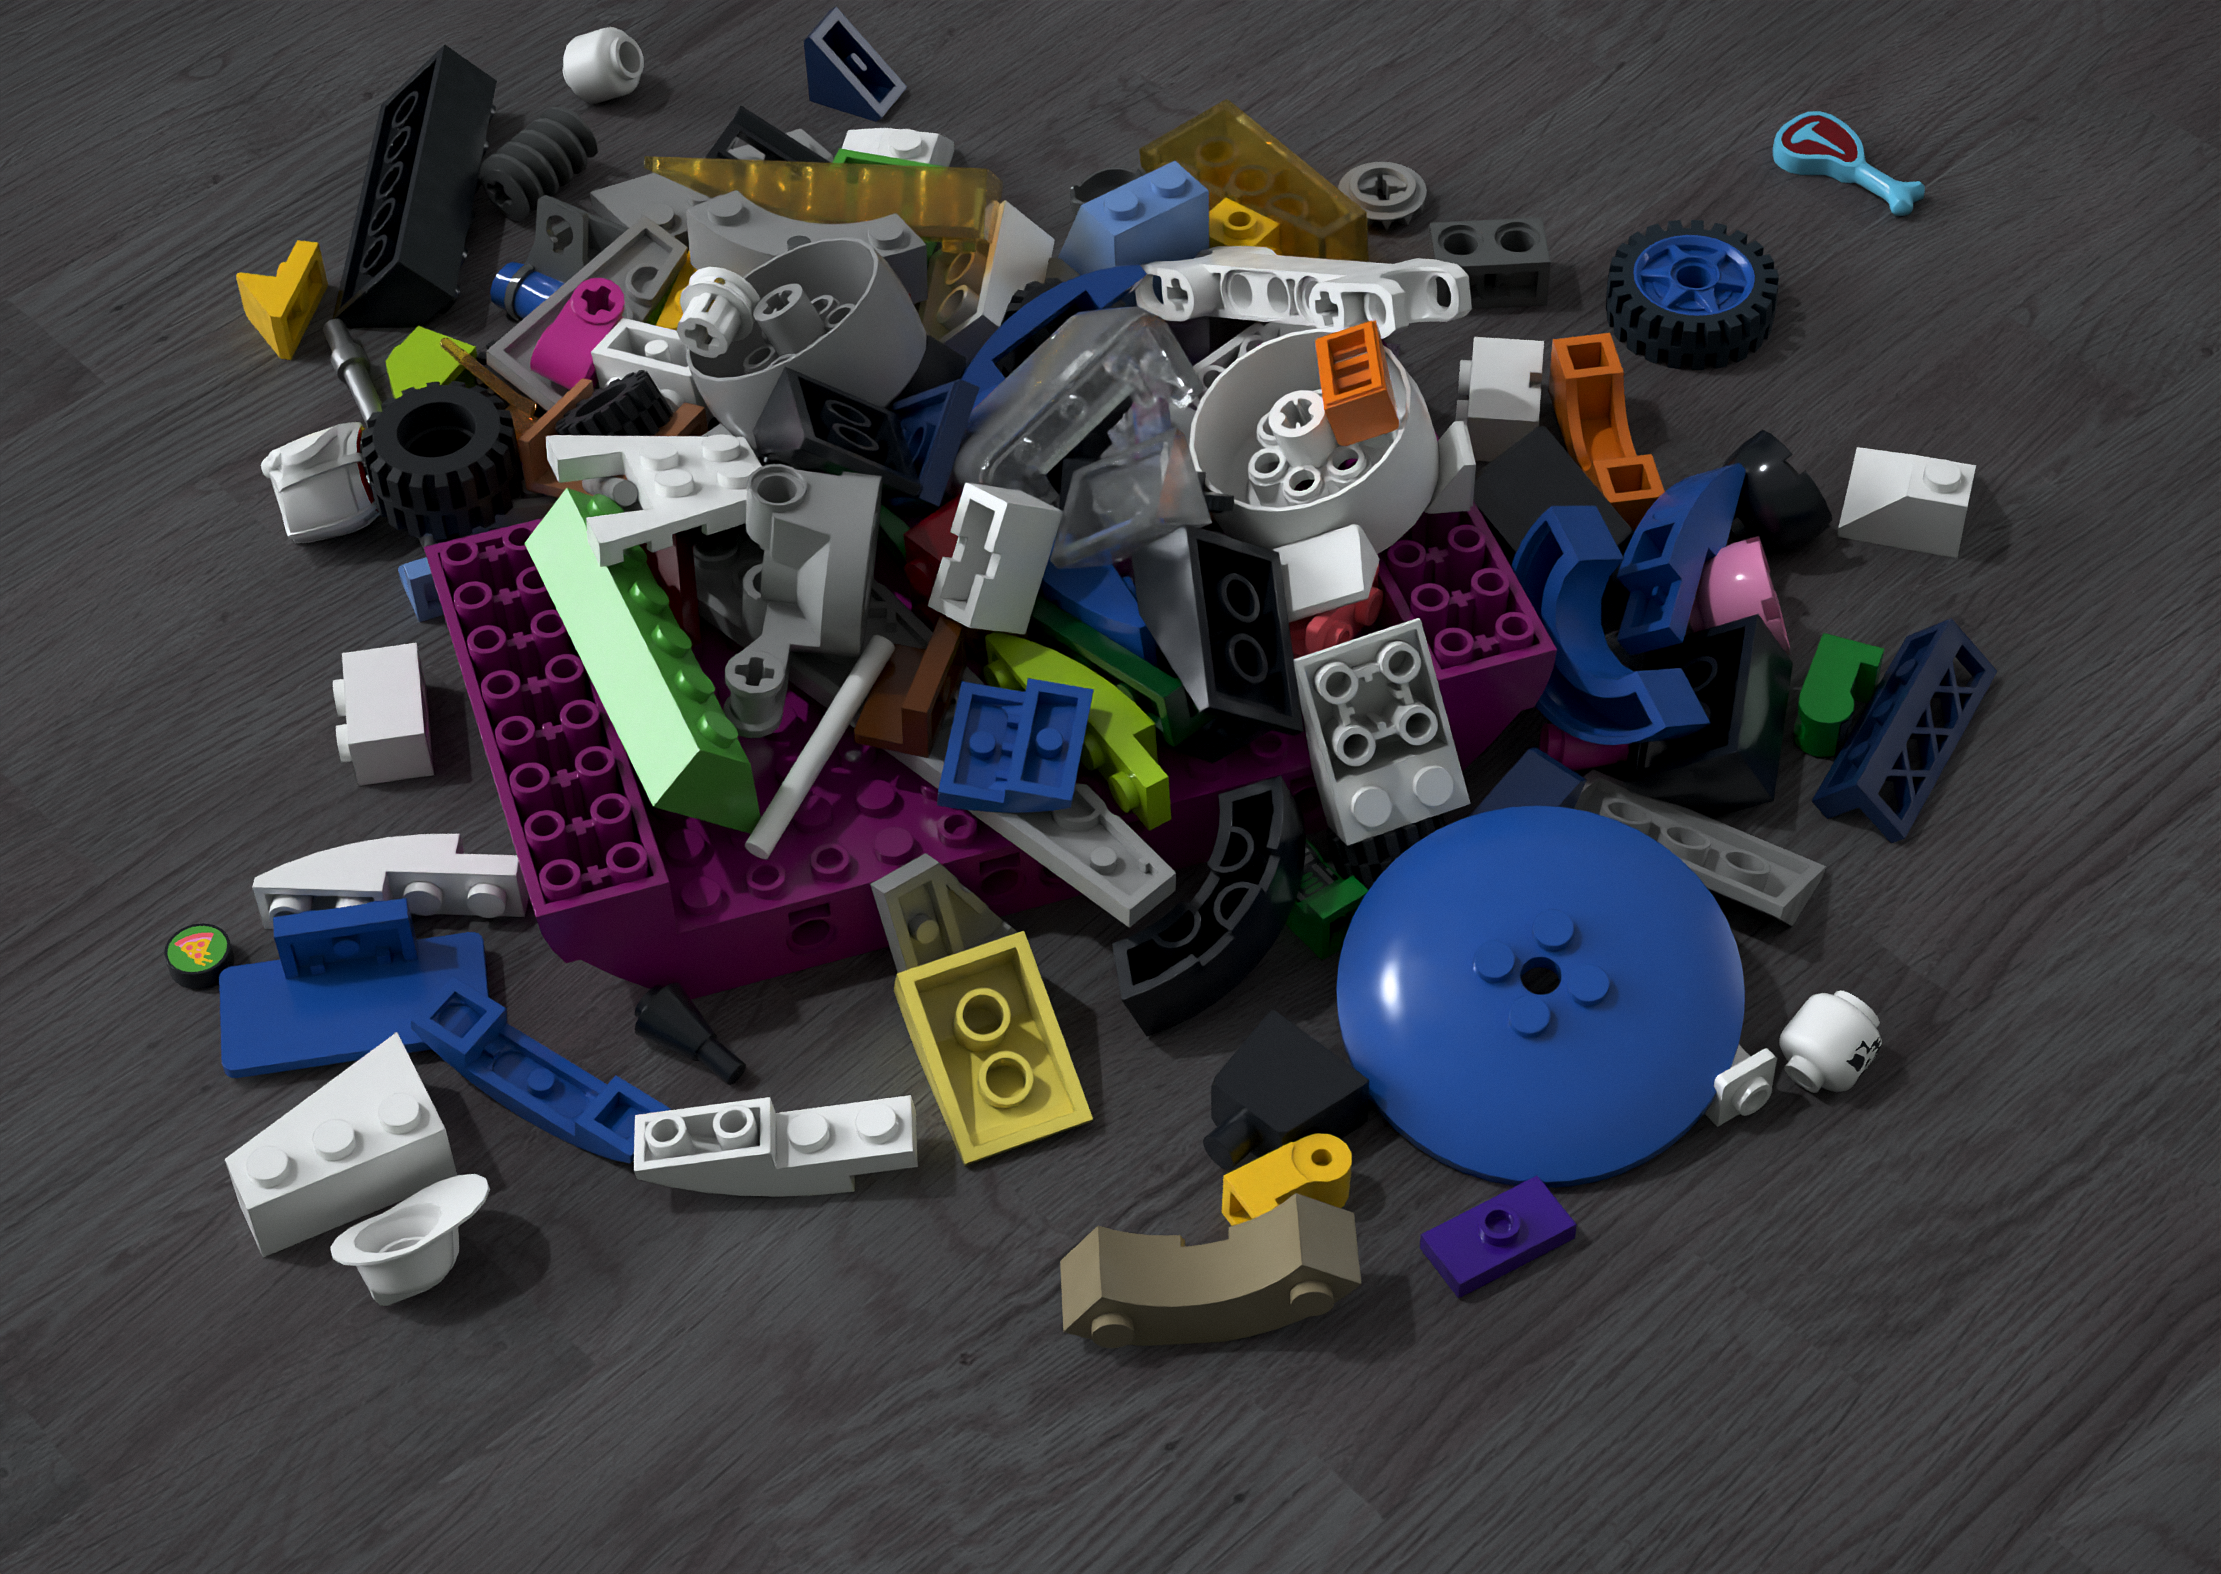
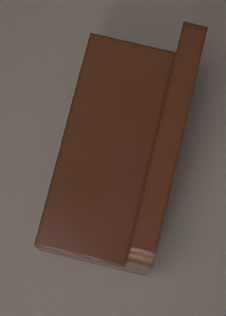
[854,616,966,758]

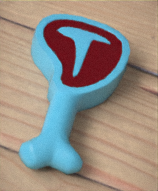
[1773,111,1925,217]

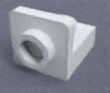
[1705,1045,1777,1127]

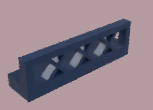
[1812,618,1997,843]

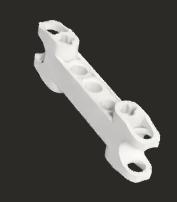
[1135,246,1472,339]

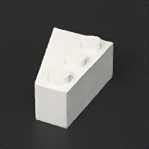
[225,1032,457,1257]

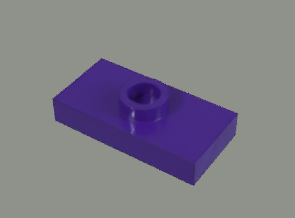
[1420,1176,1577,1299]

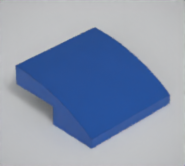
[937,678,1094,813]

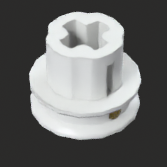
[677,267,760,358]

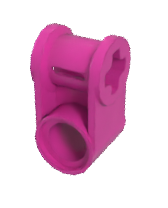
[530,278,625,390]

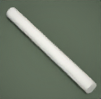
[745,635,895,859]

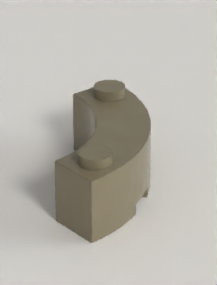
[1060,1193,1361,1348]

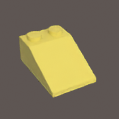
[894,931,1093,1166]

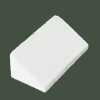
[1272,524,1380,622]

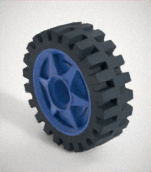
[1606,220,1779,370]

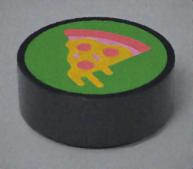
[164,923,235,989]

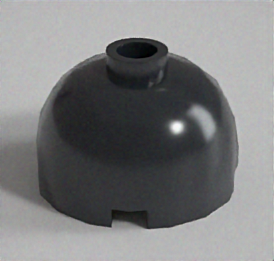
[1722,430,1833,553]

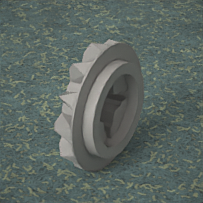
[1338,162,1427,230]

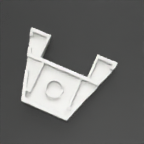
[546,434,762,567]

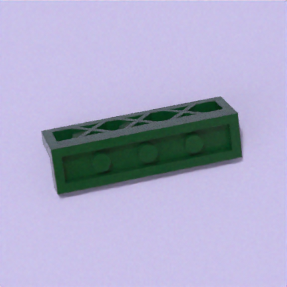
[1027,594,1217,747]

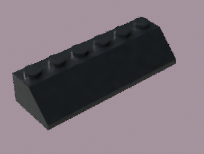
[332,45,497,328]

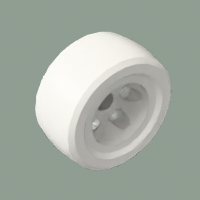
[1189,328,1440,554]

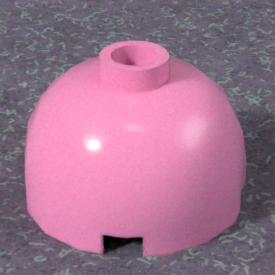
[1689,536,1791,655]

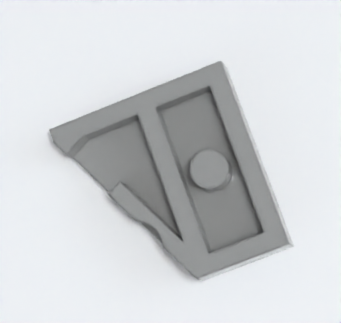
[870,853,1018,973]

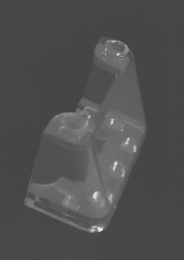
[940,306,1205,507]

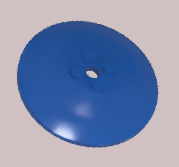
[1336,806,1745,1188]

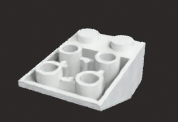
[1293,618,1471,846]

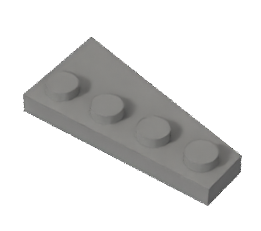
[590,129,833,247]
[486,215,688,411]

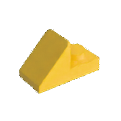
[236,240,328,360]

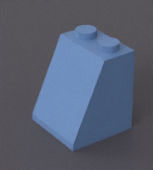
[1058,161,1209,328]

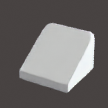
[1424,421,1476,514]

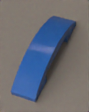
[961,265,1147,394]
[411,976,671,1164]

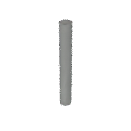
[582,476,638,506]

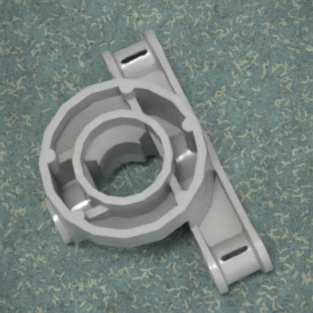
[723,464,882,738]

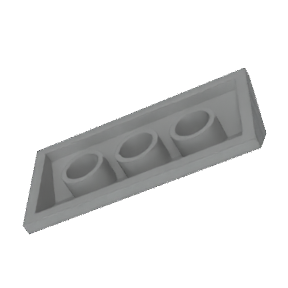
[1574,769,1826,926]

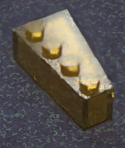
[1139,99,1369,262]

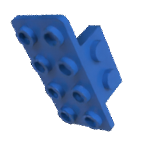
[219,898,489,1078]

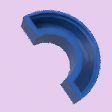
[1511,505,1710,745]

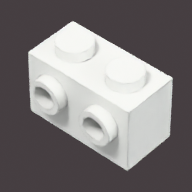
[591,318,714,425]

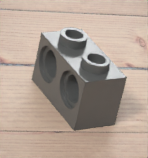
[1428,217,1551,309]

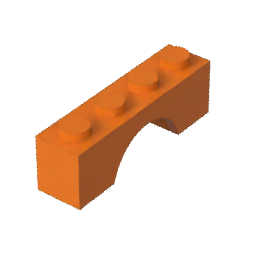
[1548,333,1665,532]

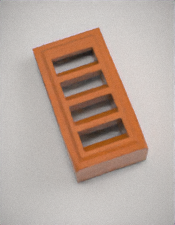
[1315,320,1399,446]

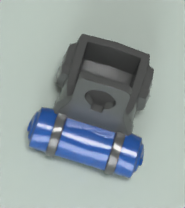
[490,195,628,321]

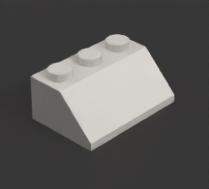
[918,200,1055,368]

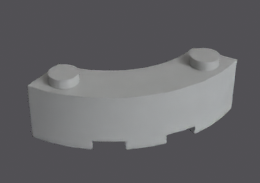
[686,190,928,304]

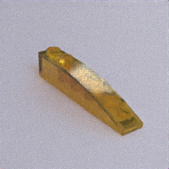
[644,156,1003,254]

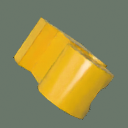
[1222,1133,1352,1226]

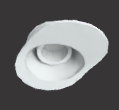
[330,1174,490,1306]

